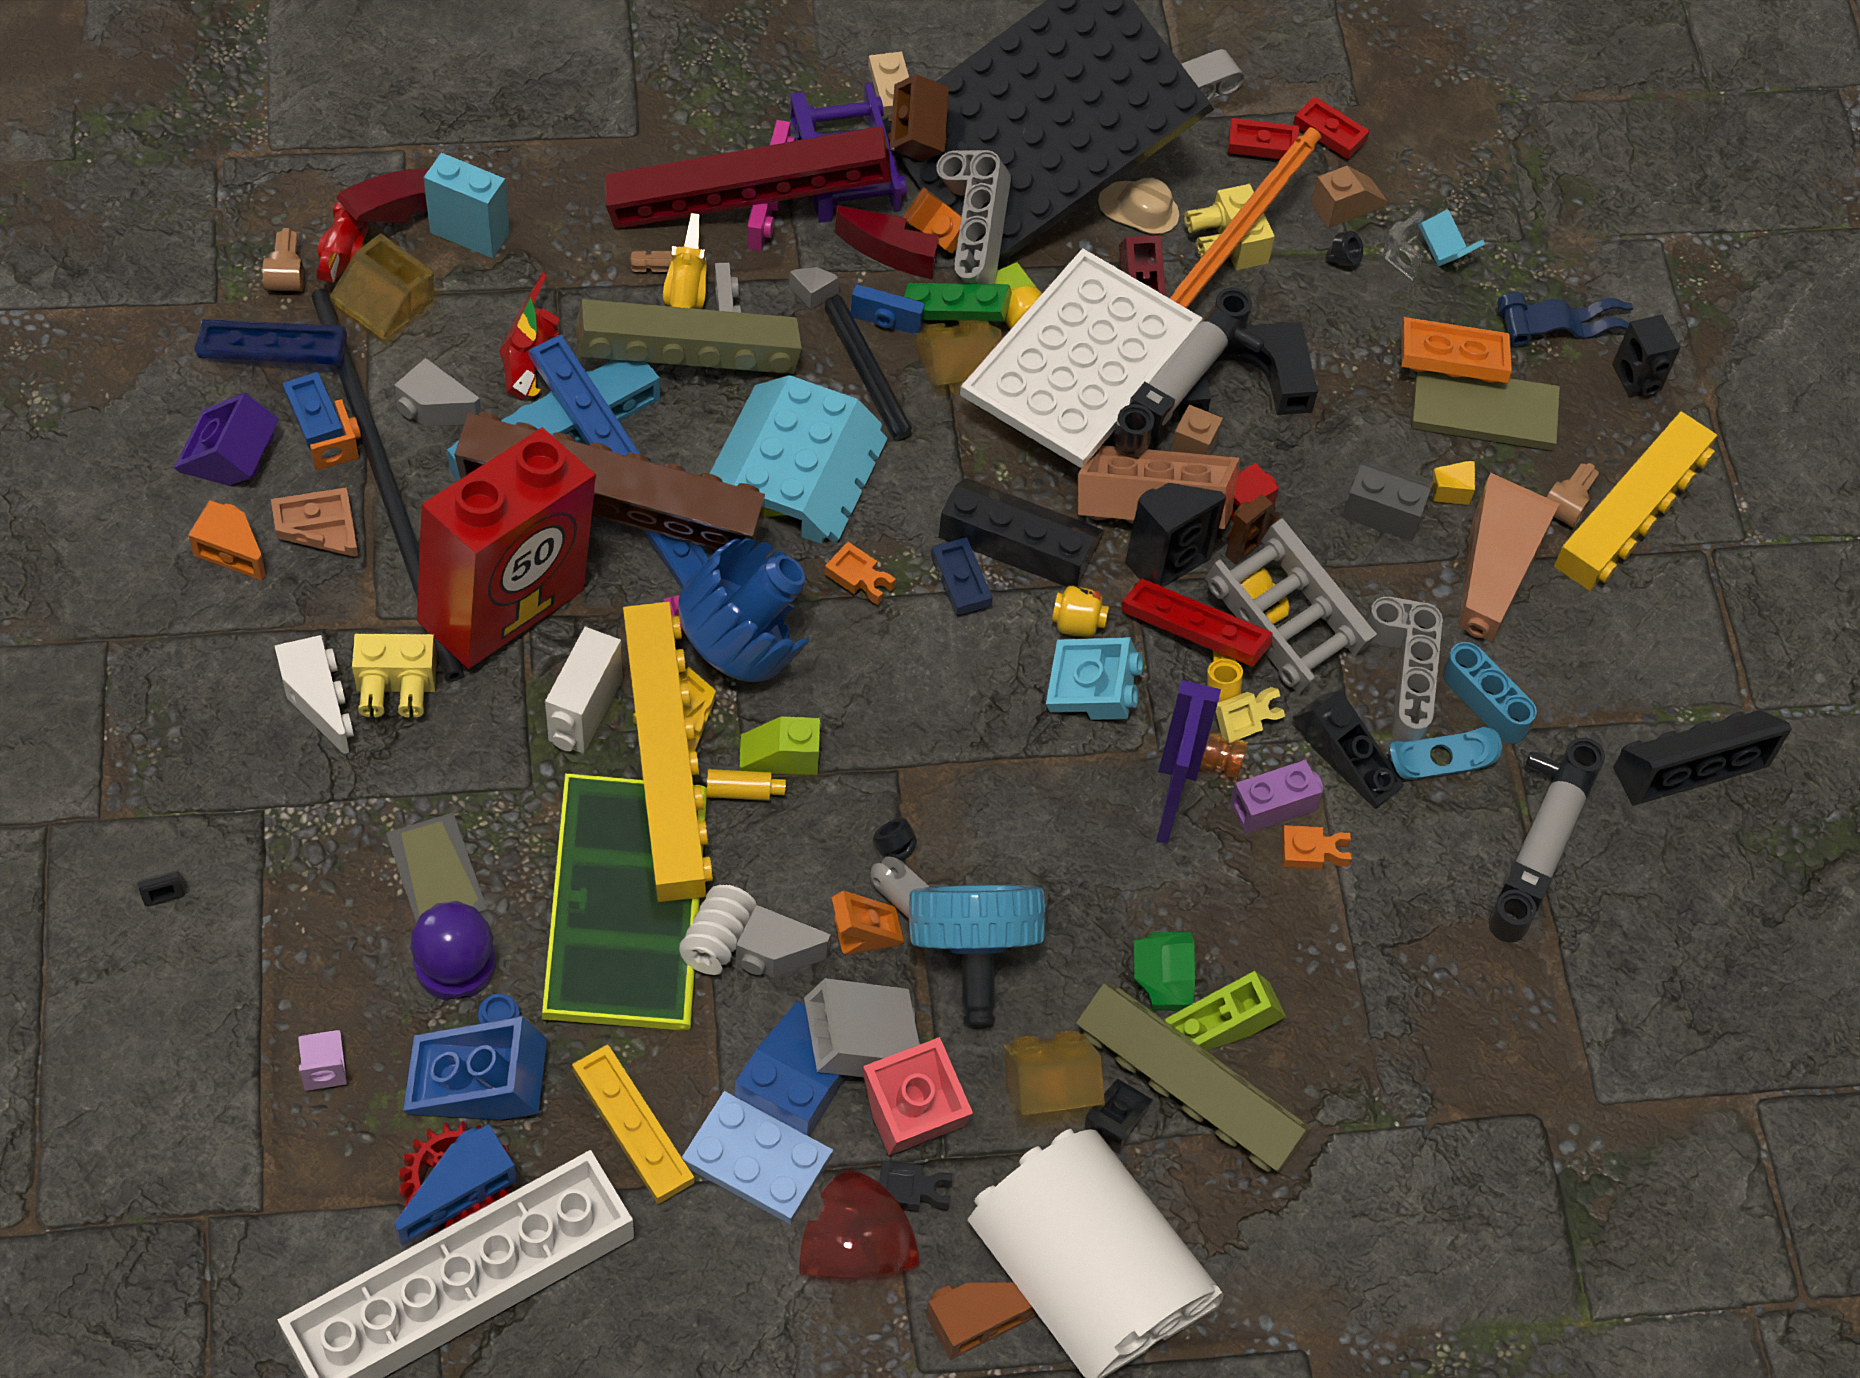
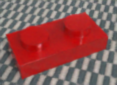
[1293,96,1370,159]
[1227,118,1299,159]

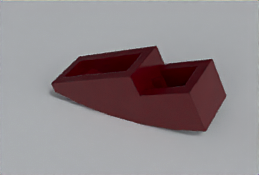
[336,168,430,223]
[835,206,939,279]

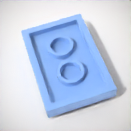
[682,1091,833,1225]

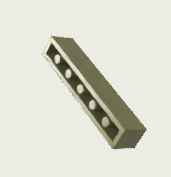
[576,299,802,374]
[1076,982,1312,1172]

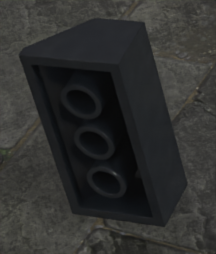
[938,478,1104,587]
[1613,710,1792,806]

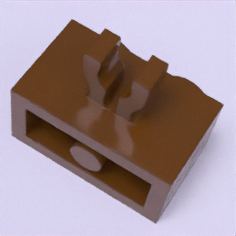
[887,74,949,162]

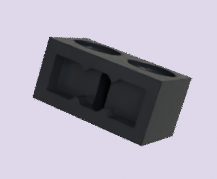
[1612,314,1680,398]

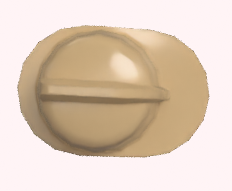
[1098,178,1179,234]

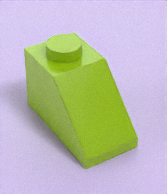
[739,716,820,775]

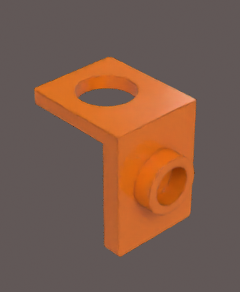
[310,399,361,470]

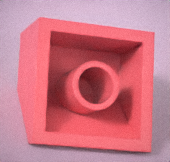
[862,1037,973,1156]

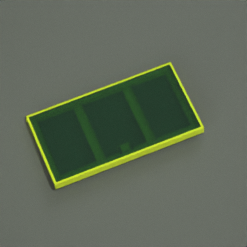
[542,773,707,1030]

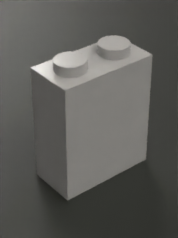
[804,978,920,1077]

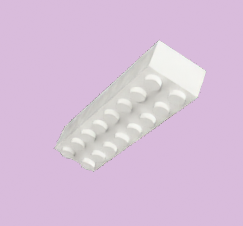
[278,1150,634,1378]

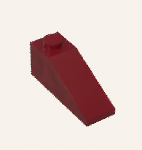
[1119,235,1166,296]

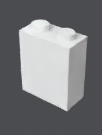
[545,627,623,754]

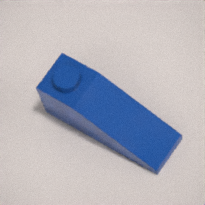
[394,1124,517,1246]

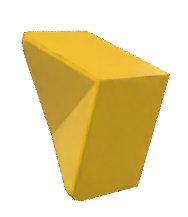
[1433,461,1475,505]

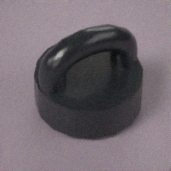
[1326,231,1364,267]
[873,818,917,860]

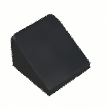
[137,870,185,907]

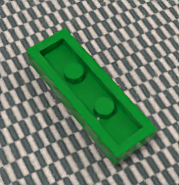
[904,283,1012,321]

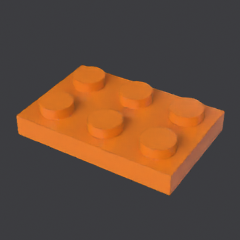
[1401,317,1512,383]

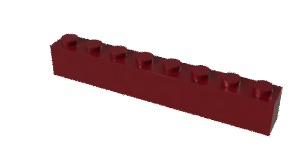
[605,126,892,229]

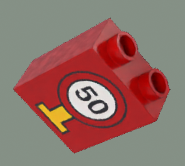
[417,427,596,669]

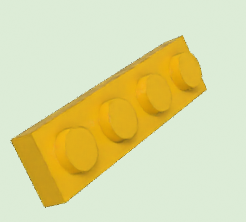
[572,1044,694,1204]

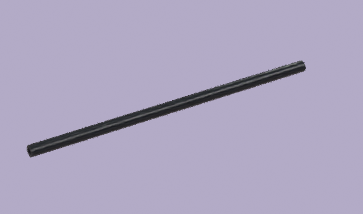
[311,289,464,682]

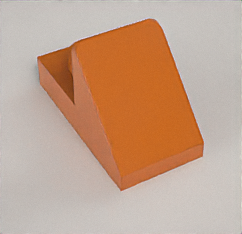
[903,187,962,254]
[831,890,904,954]

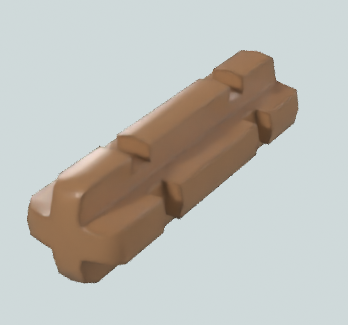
[631,251,672,272]

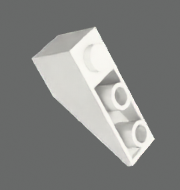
[274,635,354,754]

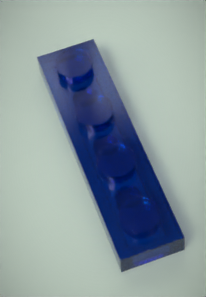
[195,319,348,365]

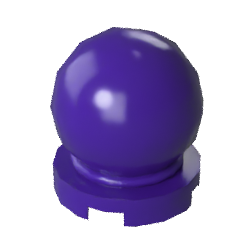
[410,901,496,1001]

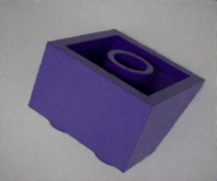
[174,393,279,486]

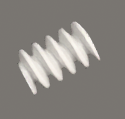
[679,885,757,975]

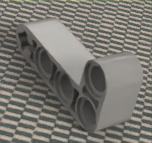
[937,150,1011,284]
[1367,597,1443,742]

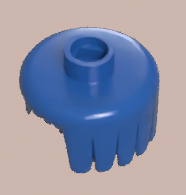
[678,539,809,682]

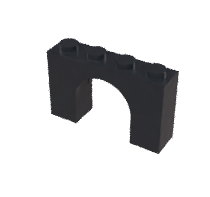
[1171,322,1318,422]

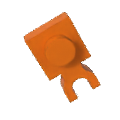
[824,542,896,605]
[1281,825,1352,869]

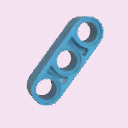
[1442,642,1537,744]

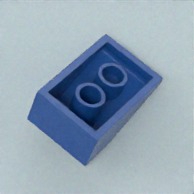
[735,1001,848,1137]
[403,1016,547,1120]

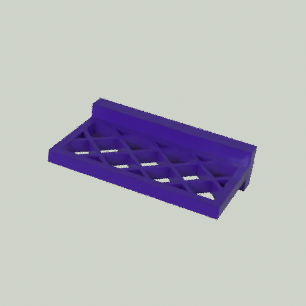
[1156,680,1221,844]

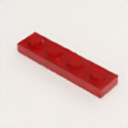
[1122,578,1273,667]

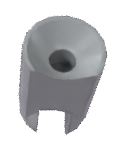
[870,856,929,919]

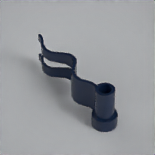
[1497,292,1633,346]

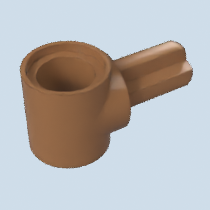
[263,228,304,291]
[1546,463,1599,528]

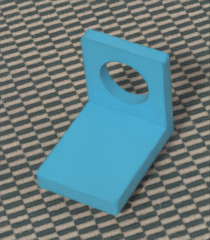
[1418,209,1485,267]

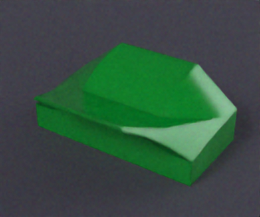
[1134,932,1195,1012]

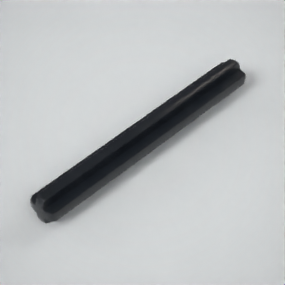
[825,295,912,440]

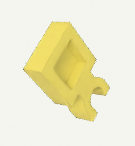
[1216,687,1285,743]

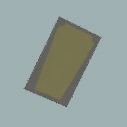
[386,813,487,923]

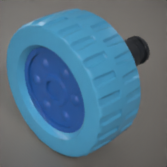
[909,885,1045,1025]

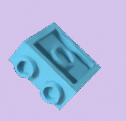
[1046,637,1143,720]

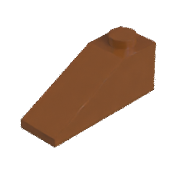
[926,1282,1039,1360]

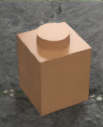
[1171,405,1223,455]

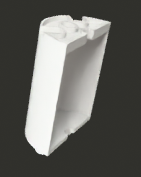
[968,1129,1224,1378]

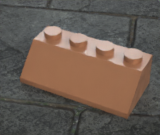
[1078,445,1240,529]

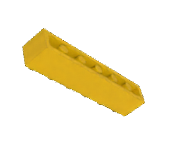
[1554,411,1717,591]

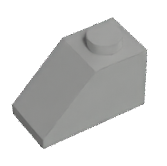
[394,358,481,426]
[736,905,831,977]

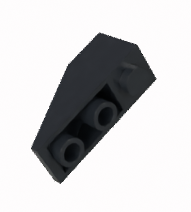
[1292,689,1404,808]

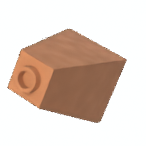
[1458,473,1559,642]

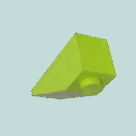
[1164,971,1286,1051]

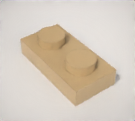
[868,51,909,116]

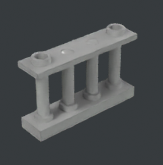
[1205,518,1377,695]

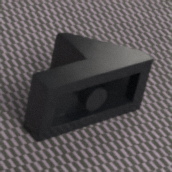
[1084,1079,1153,1154]

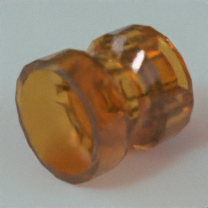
[1200,731,1248,779]

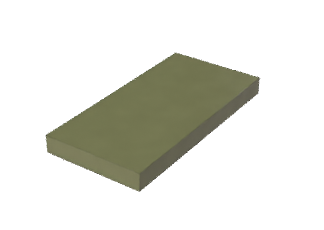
[1411,371,1560,451]

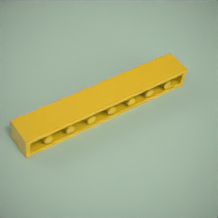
[623,602,713,902]

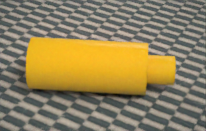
[707,769,786,801]

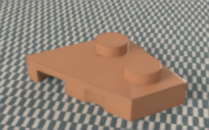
[271,487,358,556]

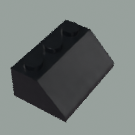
[1125,483,1227,587]

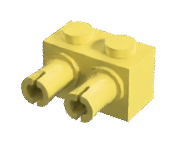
[1184,184,1275,270]
[352,634,437,717]

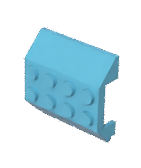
[709,375,888,544]

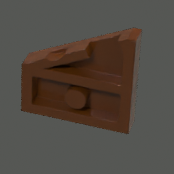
[1225,494,1281,565]

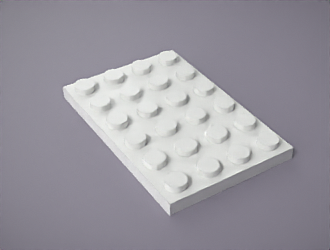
[960,248,1203,468]

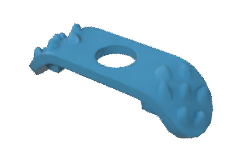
[1390,727,1502,780]

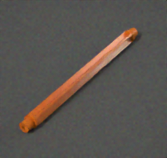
[1170,127,1321,309]

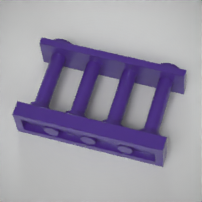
[790,83,907,223]

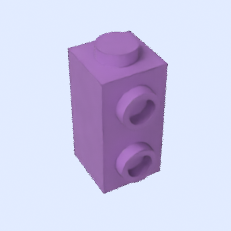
[1230,760,1323,834]

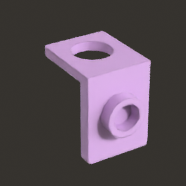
[298,1030,347,1091]

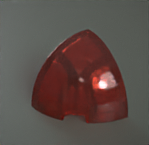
[799,1169,919,1278]

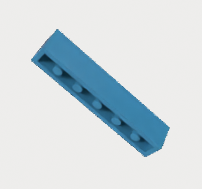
[447,359,660,481]

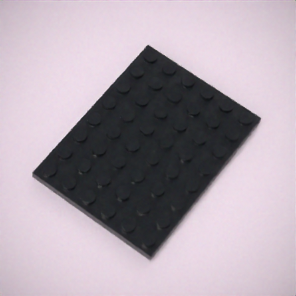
[883,0,1214,266]

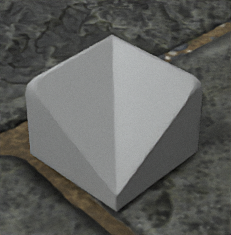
[789,267,839,310]

